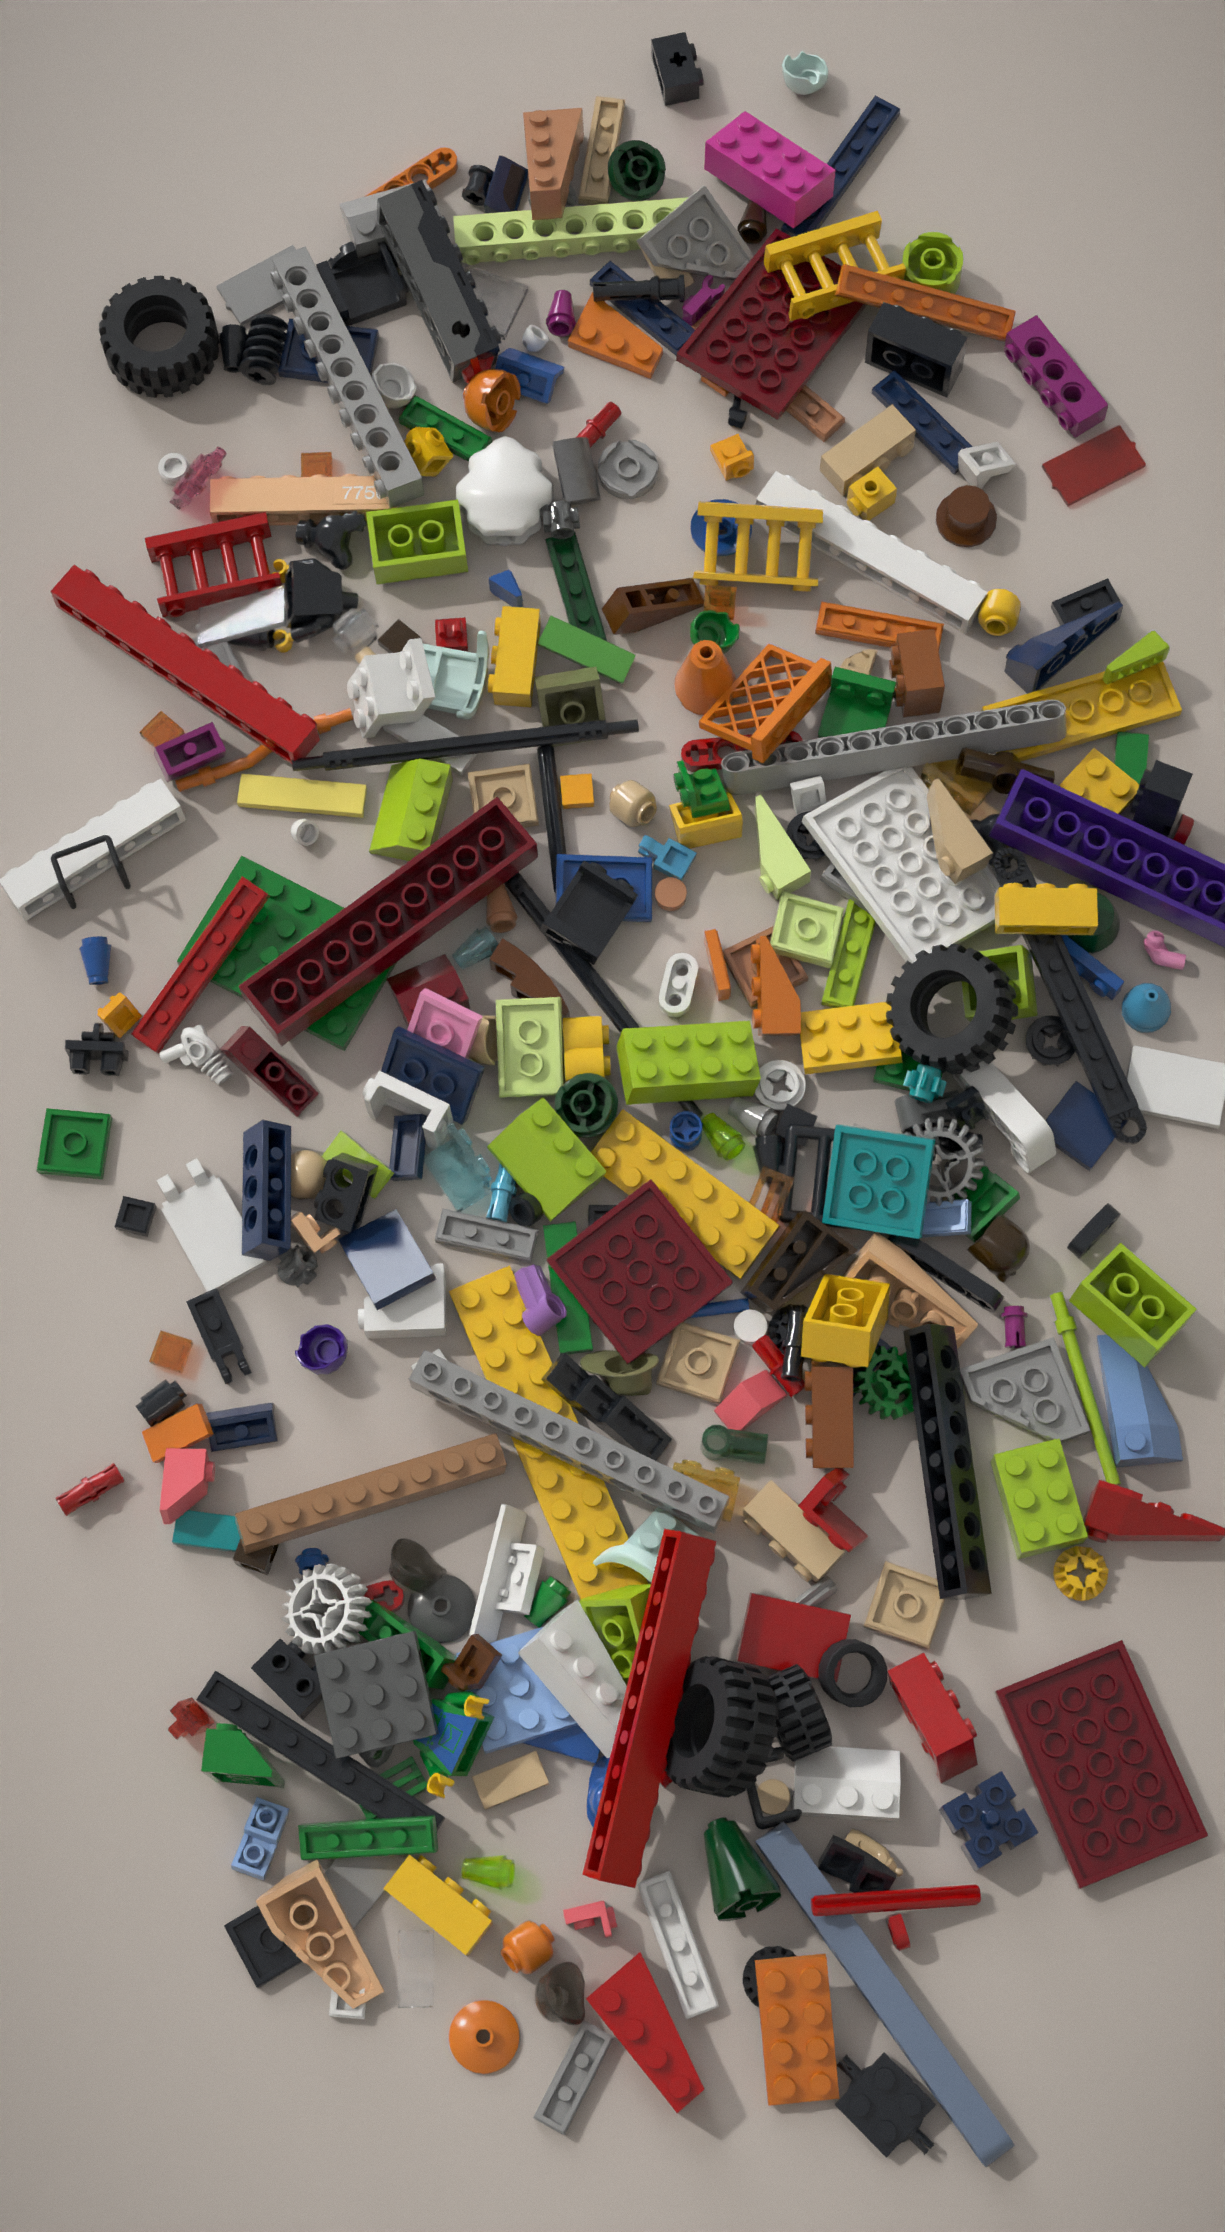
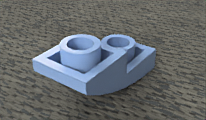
[231,1797,289,1881]

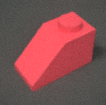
[159,1448,215,1524]

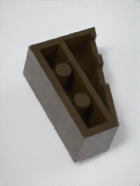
[740,1210,858,1312]

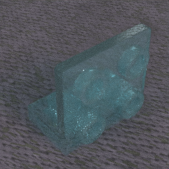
[424,1123,492,1212]

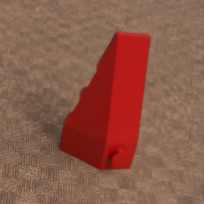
[1083,1480,1225,1543]

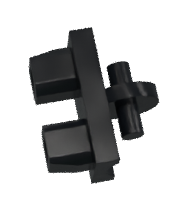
[65,1023,129,1076]

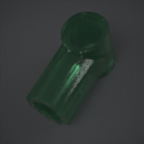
[700,1425,768,1465]

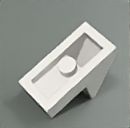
[958,442,1016,489]

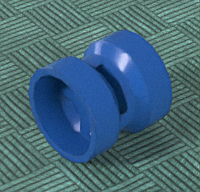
[670,1111,702,1152]

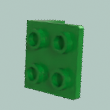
[818,666,896,738]

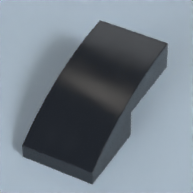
[818,1835,896,1893]

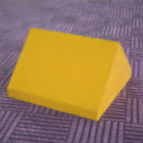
[669,792,743,849]

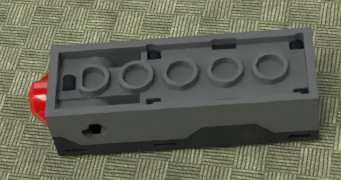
[377,180,501,384]

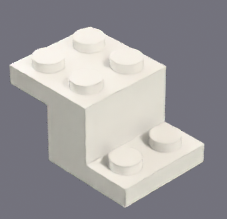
[347,638,435,739]

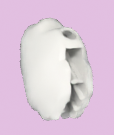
[456,436,553,546]

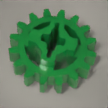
[853,1346,914,1420]

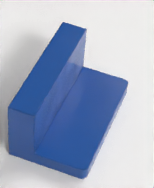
[495,348,565,404]

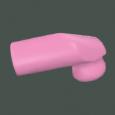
[1144,931,1186,970]

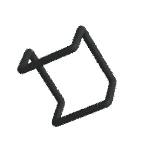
[51,835,131,909]
[746,1746,802,1829]

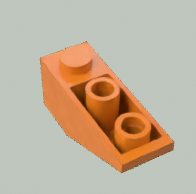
[751,936,801,1036]

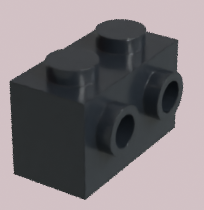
[251,1638,323,1720]

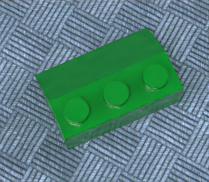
[201,1723,285,1788]

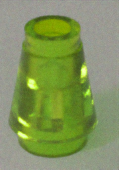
[701,1112,746,1161]
[461,1855,515,1891]

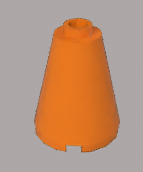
[674,640,736,715]

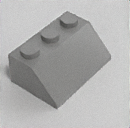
[340,180,441,259]

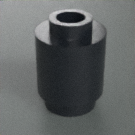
[136,1379,187,1427]

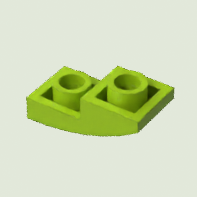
[322,1131,394,1199]

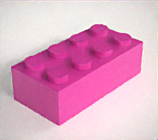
[704,111,835,228]

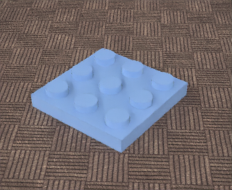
[456,1626,578,1754]

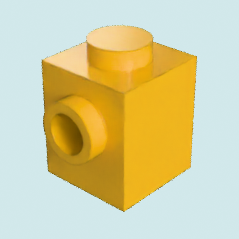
[847,467,897,521]

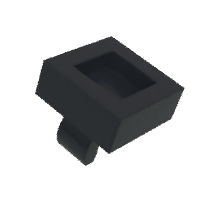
[946,1086,989,1130]

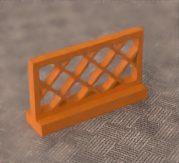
[699,644,832,763]

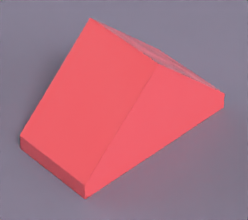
[714,1370,787,1437]

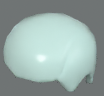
[782,51,828,95]

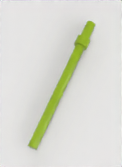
[1050,1292,1121,1485]

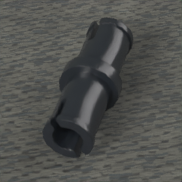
[781,1311,807,1382]

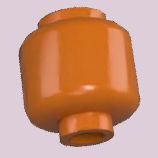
[501,1920,555,1974]

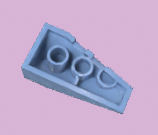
[1097,1335,1183,1468]

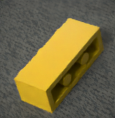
[488,606,541,708]
[995,883,1098,935]
[383,1854,494,1957]

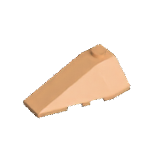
[843,1232,978,1349]
[256,1859,384,2009]

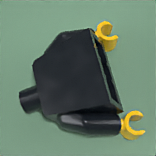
[273,558,358,653]

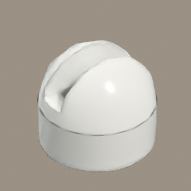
[522,325,549,352]
[290,819,319,846]

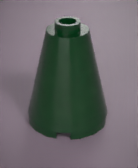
[703,1817,781,1921]

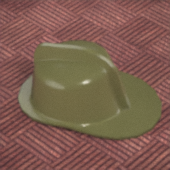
[580,1350,659,1396]

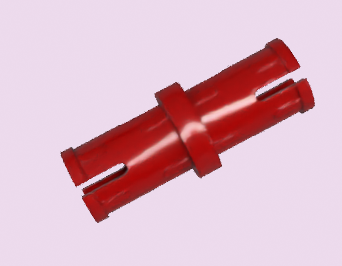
[55,1463,125,1516]

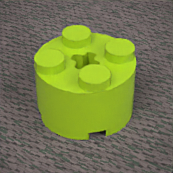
[902,232,963,294]

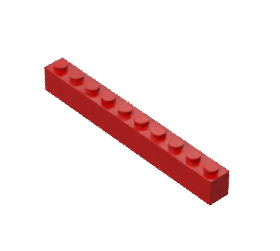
[50,565,320,764]
[582,1529,716,1888]

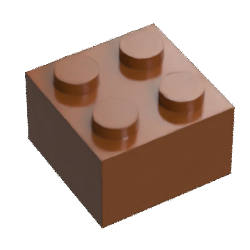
[889,629,945,718]

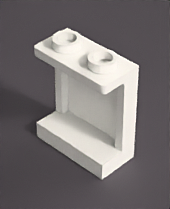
[362,1071,454,1151]

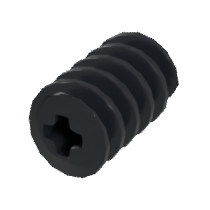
[239,314,289,385]

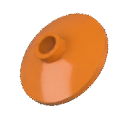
[449,2000,520,2074]

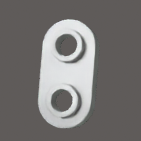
[659,953,698,1017]

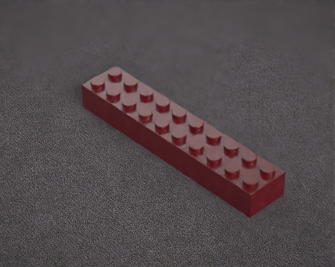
[239,796,538,1047]

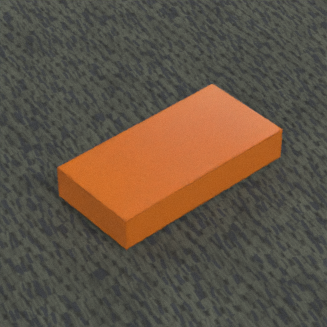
[704,929,731,1001]
[142,1403,214,1463]

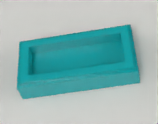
[172,1510,240,1552]

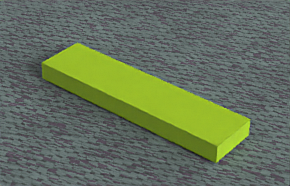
[821,899,876,1008]

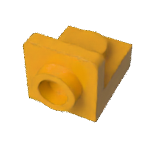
[710,434,754,481]

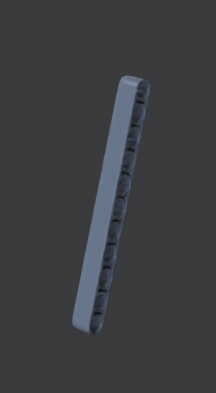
[755,1821,1015,2167]

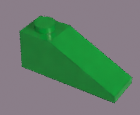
[358,1599,457,1690]

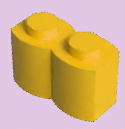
[563,1016,611,1082]

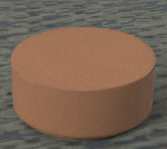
[655,877,687,911]

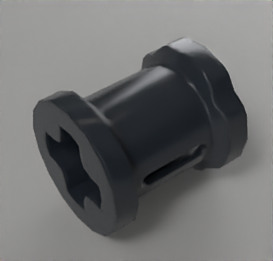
[462,165,494,206]

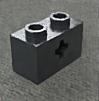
[651,32,704,106]

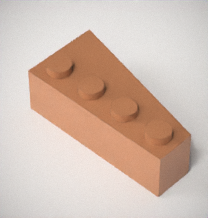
[523,107,584,220]

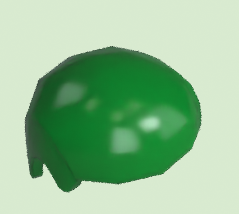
[690,610,740,654]

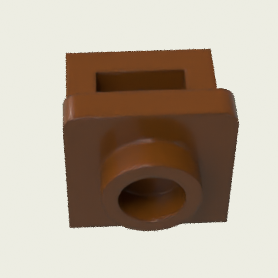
[441,1634,502,1691]

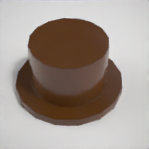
[935,485,997,548]

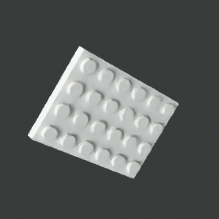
[802,766,1000,963]

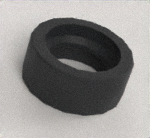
[818,1639,888,1707]

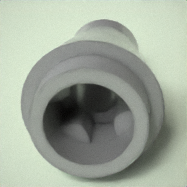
[728,1097,779,1137]

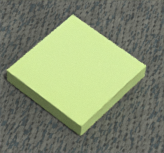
[770,891,844,968]

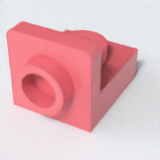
[563,1900,617,1938]

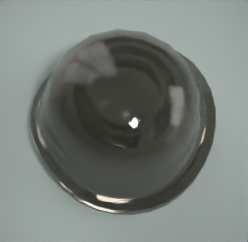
[389,1538,447,1594]
[534,1962,585,2026]

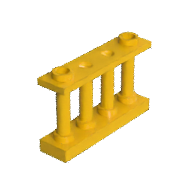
[764,210,906,321]
[693,501,823,592]

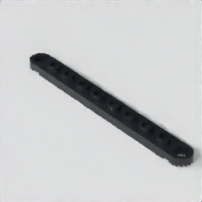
[992,847,1147,1145]

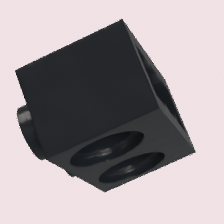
[314,1152,379,1233]

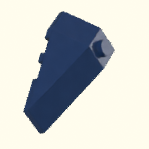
[1004,602,1123,694]

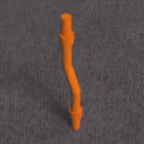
[175,708,354,792]

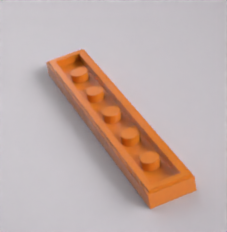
[835,264,1016,342]

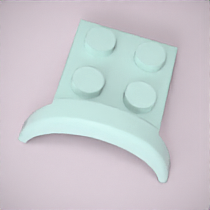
[423,631,489,720]
[593,1507,701,1582]

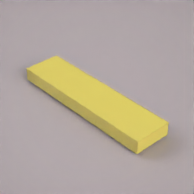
[237,774,367,818]

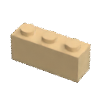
[820,404,916,496]
[743,1480,846,1583]

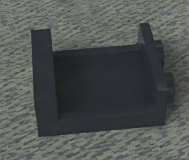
[316,241,410,326]
[540,861,638,965]

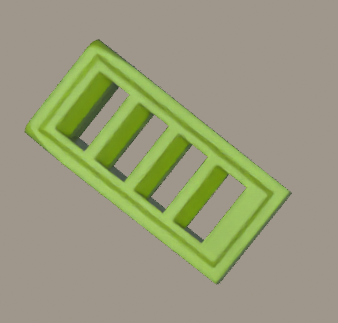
[1103,630,1170,685]

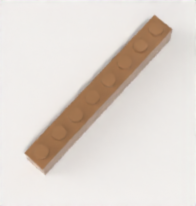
[235,1433,507,1554]

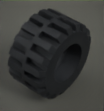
[767,1664,832,1762]

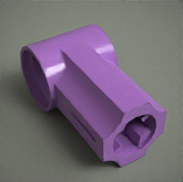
[515,1264,567,1336]

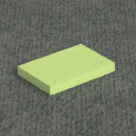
[496,997,565,1098]

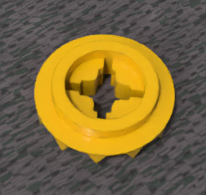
[1053,1546,1109,1601]

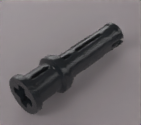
[593,274,685,304]

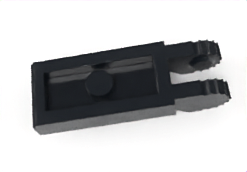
[186,1288,252,1384]

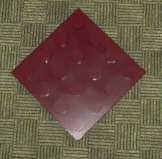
[546,1179,733,1365]

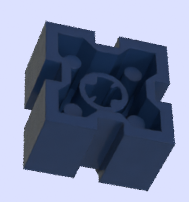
[939,1771,1039,1871]

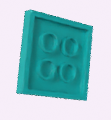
[822,1124,936,1239]

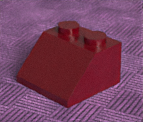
[386,954,470,1027]

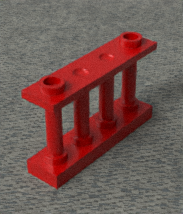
[145,512,283,617]

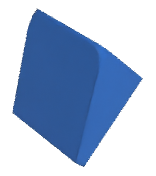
[488,570,523,607]

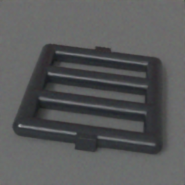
[778,1124,874,1232]

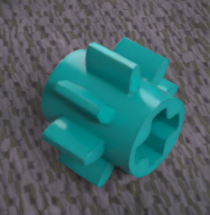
[903,1064,947,1103]

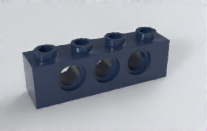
[242,1120,291,1261]

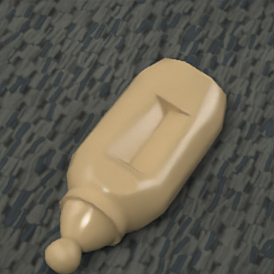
[845,1829,903,1877]

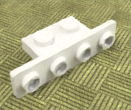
[469,1504,545,1643]

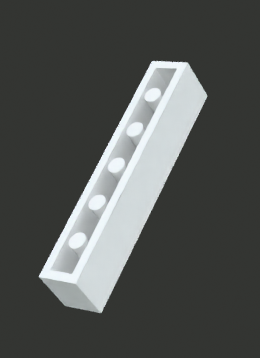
[0,778,186,921]

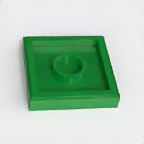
[36,1108,112,1179]

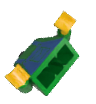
[413,1691,495,1799]

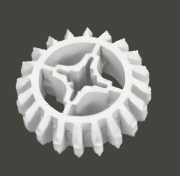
[281,1563,372,1655]

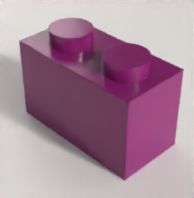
[154,722,226,782]

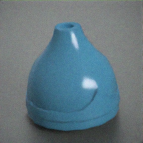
[1122,983,1171,1033]

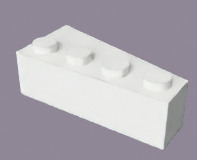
[518,1599,627,1759]

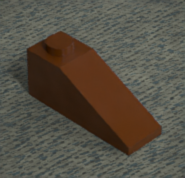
[602,578,705,635]

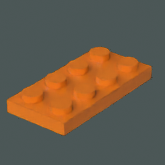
[755,1954,839,2106]

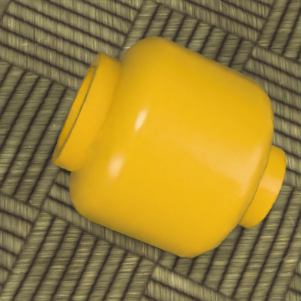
[978,589,1021,636]

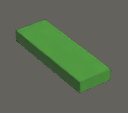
[537,616,636,685]

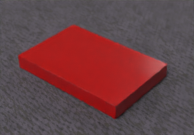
[736,1593,851,1683]

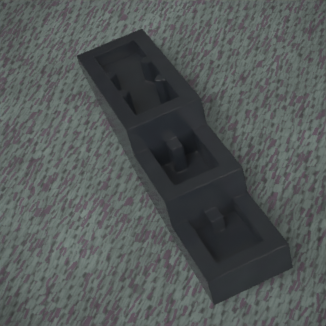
[541,1353,672,1461]

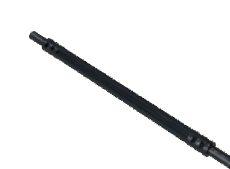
[292,719,639,772]
[504,872,703,1118]

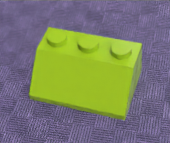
[369,758,453,861]
[487,1097,607,1222]
[579,1584,651,1686]

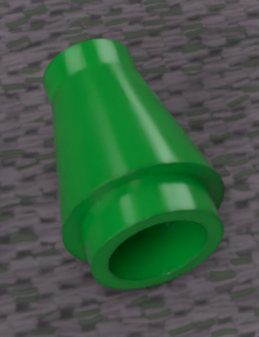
[524,1575,572,1628]

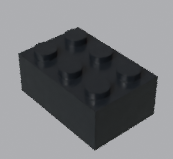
[865,302,968,398]

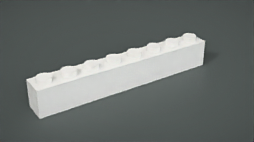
[756,471,988,634]

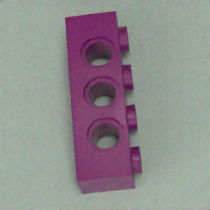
[1004,315,1108,438]

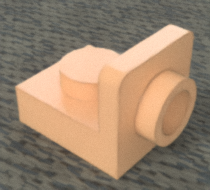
[291,1212,341,1254]

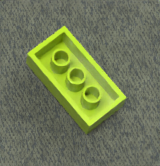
[616,1021,761,1105]

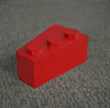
[887,1652,978,1783]

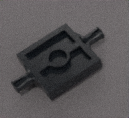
[835,2052,936,2158]

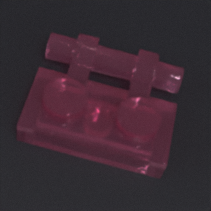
[169,446,227,510]

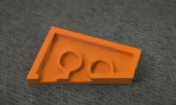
[568,292,663,379]

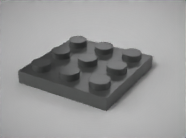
[314,1631,439,1759]

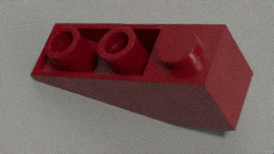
[219,1026,319,1117]

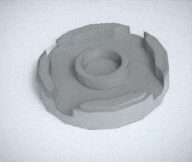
[598,440,658,499]

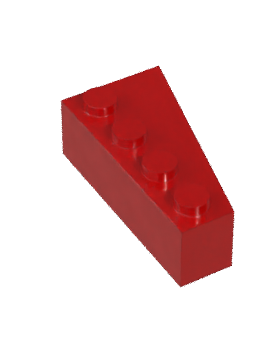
[586,1952,705,2113]

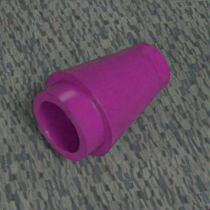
[546,290,576,337]

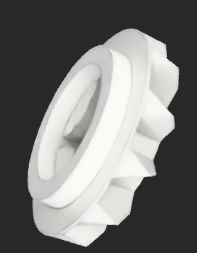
[755,1060,806,1112]

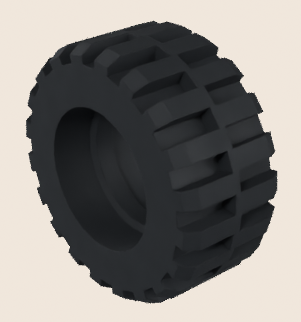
[99,276,220,398]
[886,944,1018,1075]
[665,1656,779,1798]

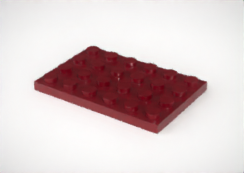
[676,228,867,420]
[994,1640,1208,1890]

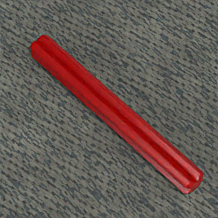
[811,1884,981,1916]

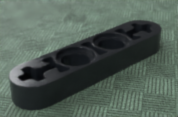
[888,1234,1004,1313]

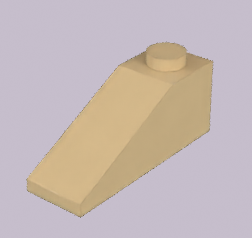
[927,778,993,884]

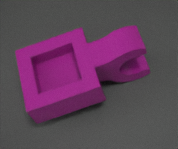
[682,275,725,326]

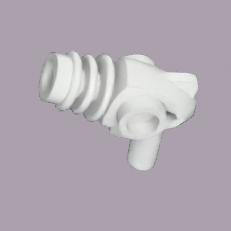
[160,1025,233,1085]

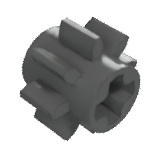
[542,500,580,539]
[277,1245,318,1287]

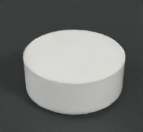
[158,453,190,485]
[734,1309,767,1345]

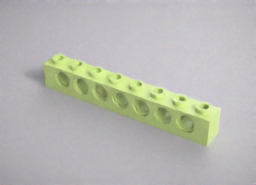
[453,197,689,265]

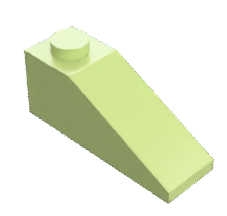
[755,794,811,901]

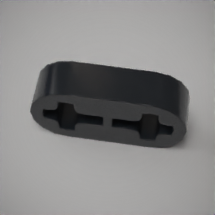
[1067,1203,1121,1259]

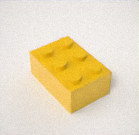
[801,1274,890,1367]

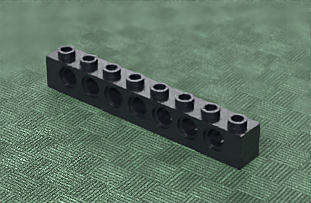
[903,1324,992,1600]

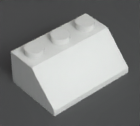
[793,1746,901,1822]

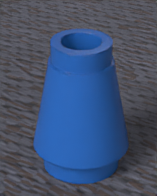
[79,936,111,985]

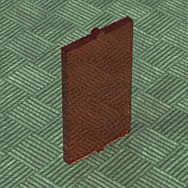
[1042,425,1146,507]

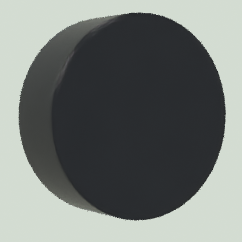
[509,1192,542,1227]

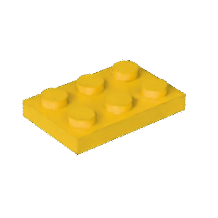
[1059,748,1139,815]
[800,1002,902,1075]

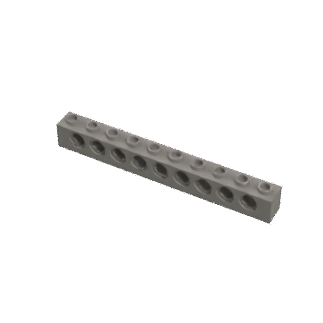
[270,246,424,508]
[409,1350,729,1534]

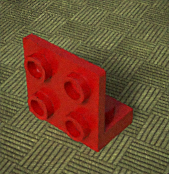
[798,1468,868,1552]

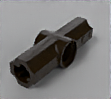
[955,748,1055,794]

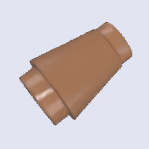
[486,884,518,933]

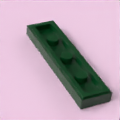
[545,531,607,641]

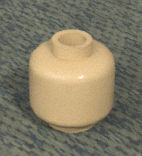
[609,780,657,827]

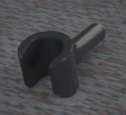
[728,395,748,429]

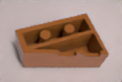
[805,1358,854,1468]

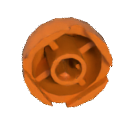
[463,369,521,432]

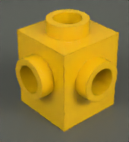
[404,427,454,477]

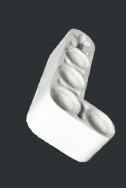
[953,1061,1056,1173]

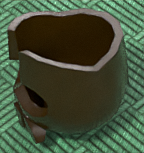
[966,1214,1030,1283]

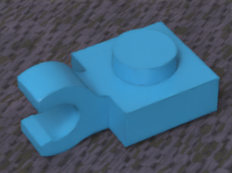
[638,835,697,881]

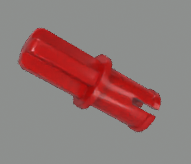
[575,401,622,448]
[752,1335,805,1398]

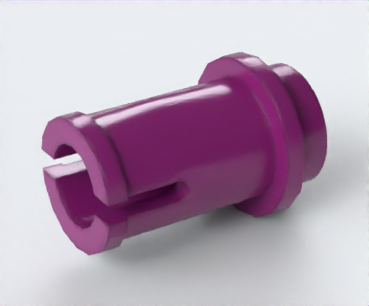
[1001,1306,1028,1348]

